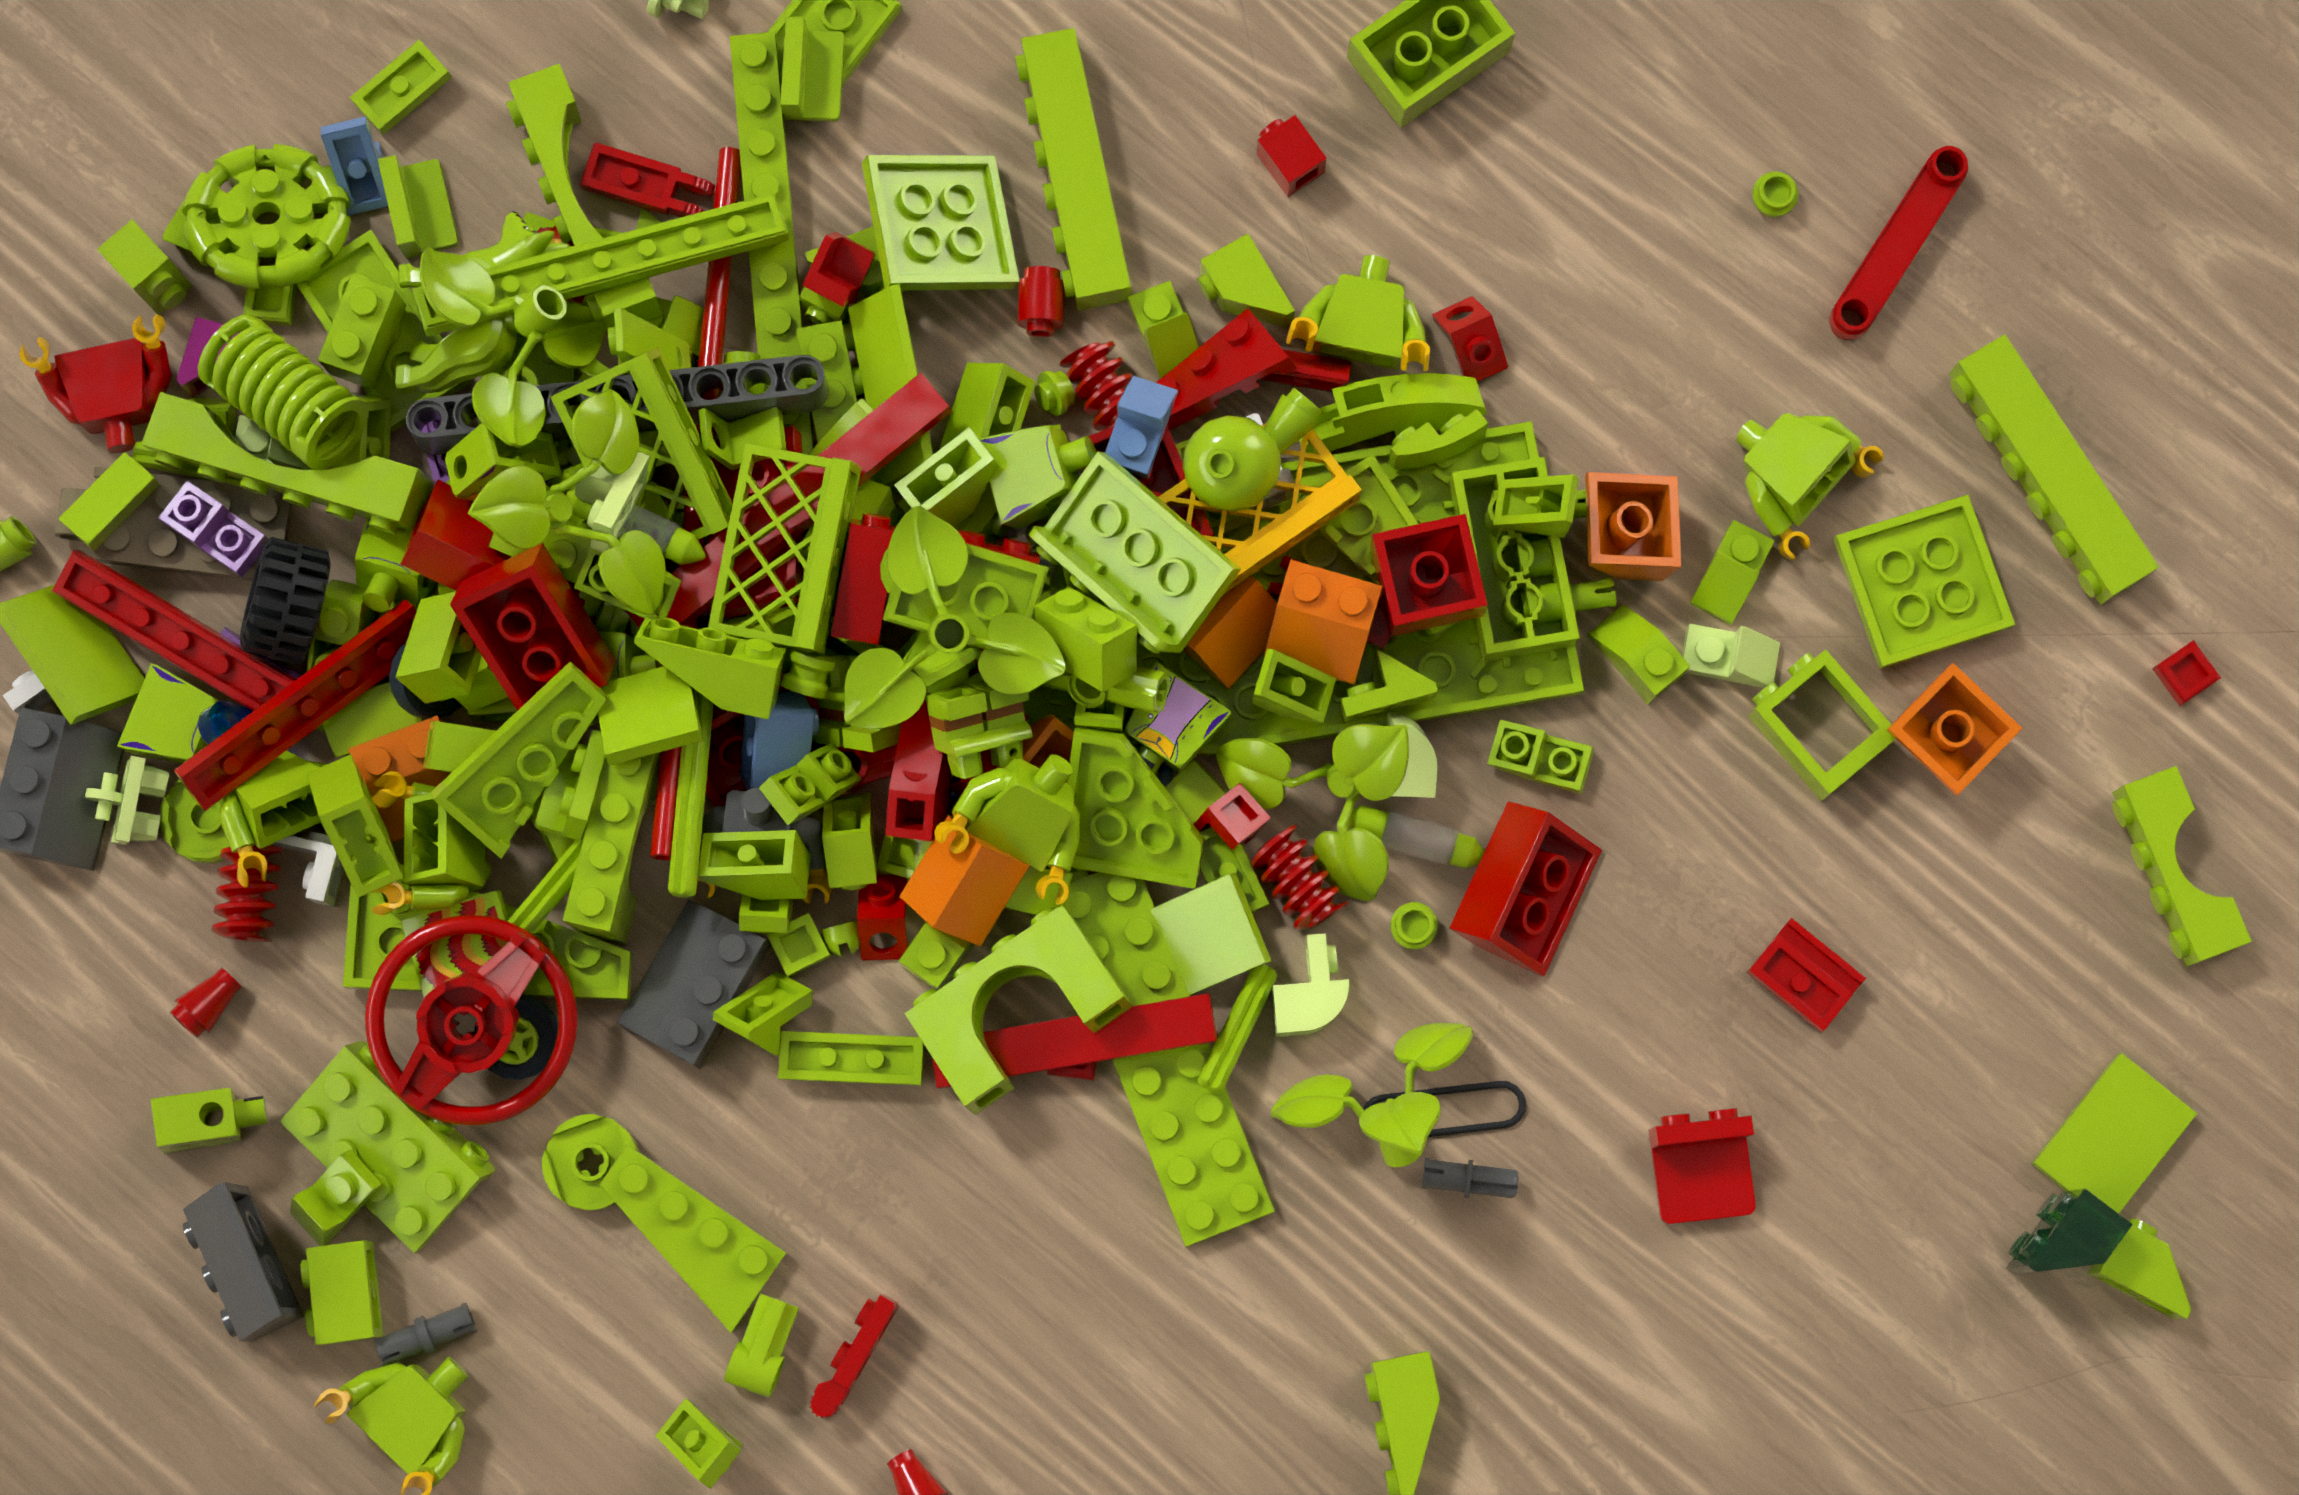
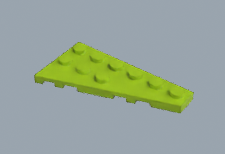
[343,863,633,1001]

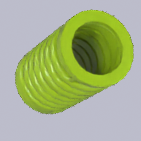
[198,314,369,470]

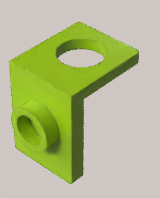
[698,407,786,470]

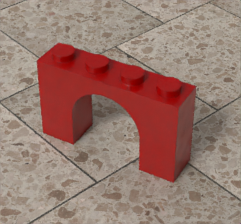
[831,513,1040,663]

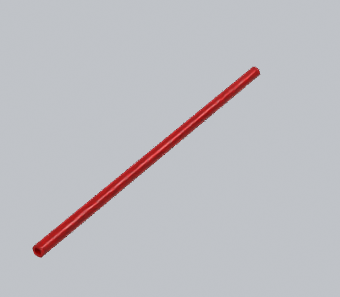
[650,147,741,861]

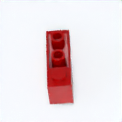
[885,700,951,841]

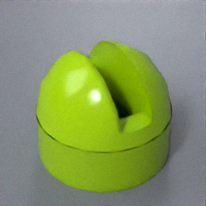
[821,920,860,957]

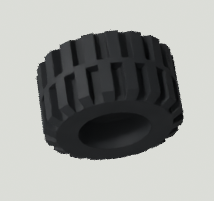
[239,537,331,665]

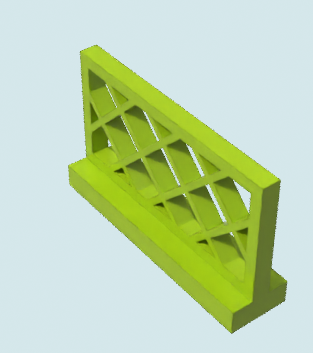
[550,347,733,555]
[708,443,862,654]

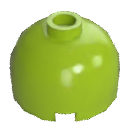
[1183,415,1281,511]

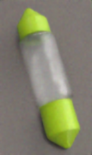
[567,489,706,565]
[1347,805,1485,869]

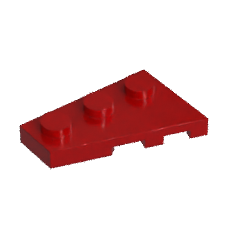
[1156,308,1297,430]

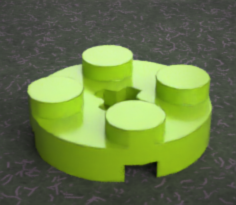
[542,1114,639,1211]

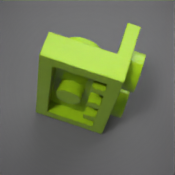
[535,729,605,841]

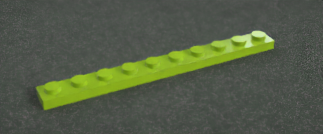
[729,31,814,455]

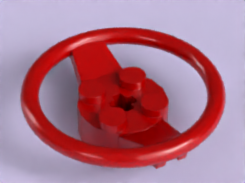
[365,915,578,1126]

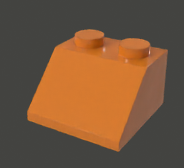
[1585,472,1681,581]
[1263,559,1382,685]
[1887,663,2022,796]
[348,715,451,844]

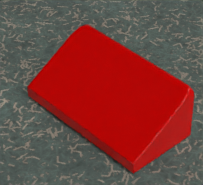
[1259,349,1351,393]

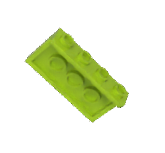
[1029,451,1241,654]
[279,1041,495,1253]

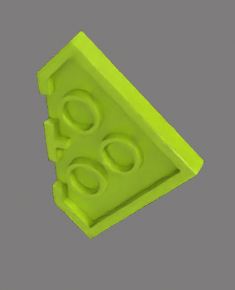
[1067,726,1204,889]

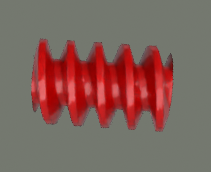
[1059,341,1133,431]
[1250,824,1349,931]
[211,844,283,942]

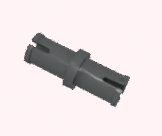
[374,1303,477,1366]

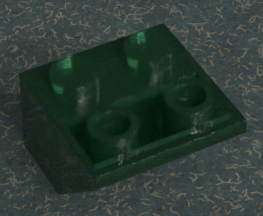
[2006,1188,2133,1274]

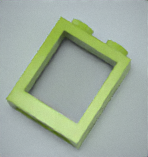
[1747,649,1895,801]
[306,754,403,898]

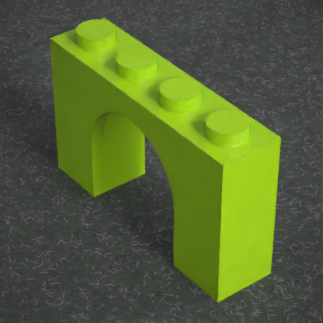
[563,752,660,944]
[904,904,1133,1115]

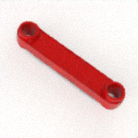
[1829,146,1968,340]

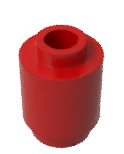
[1017,266,1065,337]

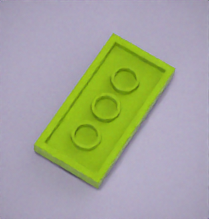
[296,230,471,432]

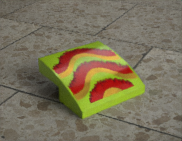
[401,890,509,997]

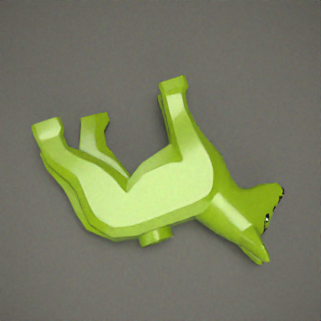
[395,211,569,394]

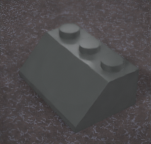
[0,707,124,871]
[617,899,771,1069]
[183,1182,304,1342]

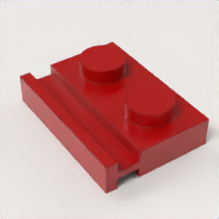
[1746,918,1866,1033]

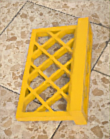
[1158,422,1362,596]

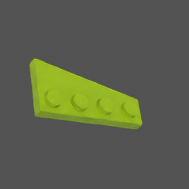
[1297,454,1458,638]
[431,661,606,859]
[600,1144,786,1333]

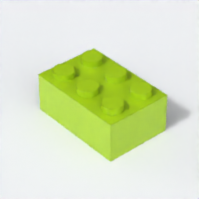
[1347,0,1515,128]

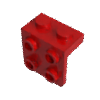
[1648,1108,1756,1224]

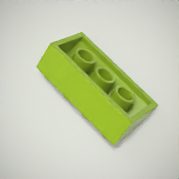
[843,284,934,495]

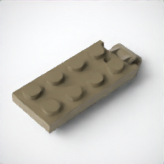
[55,467,292,581]

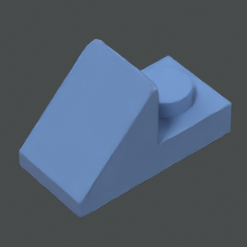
[321,116,388,216]
[1105,376,1178,479]

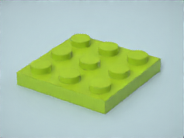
[861,155,1020,291]
[1833,494,2015,670]

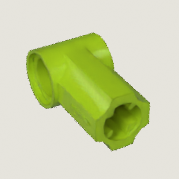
[724,1293,800,1398]

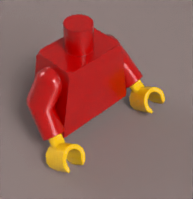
[19,314,172,453]

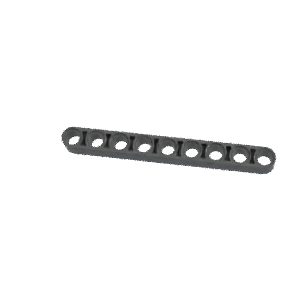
[405,355,829,455]

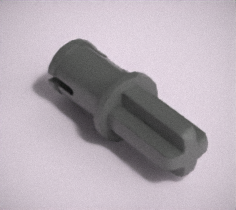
[1422,1158,1519,1198]

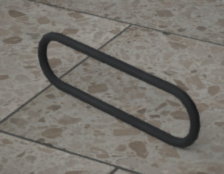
[1363,1081,1526,1137]

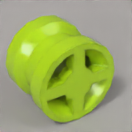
[780,647,837,698]

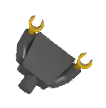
[697,788,833,904]

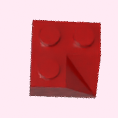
[1370,514,1488,637]

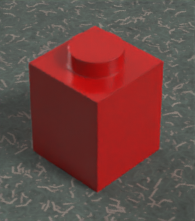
[1256,115,1327,197]

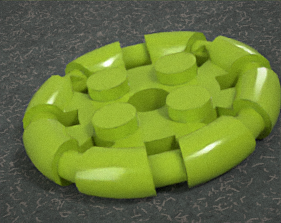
[182,144,351,289]

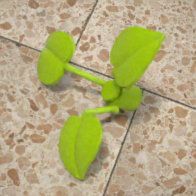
[420,247,607,448]
[468,389,665,615]
[844,505,1066,729]
[1216,724,1409,901]
[1270,1023,1473,1167]

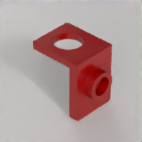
[1432,296,1508,382]
[857,875,908,961]

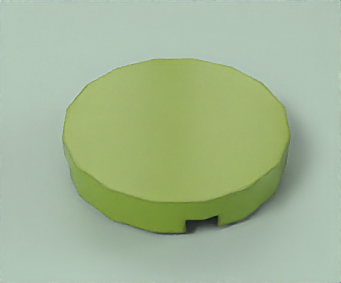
[160,779,230,864]

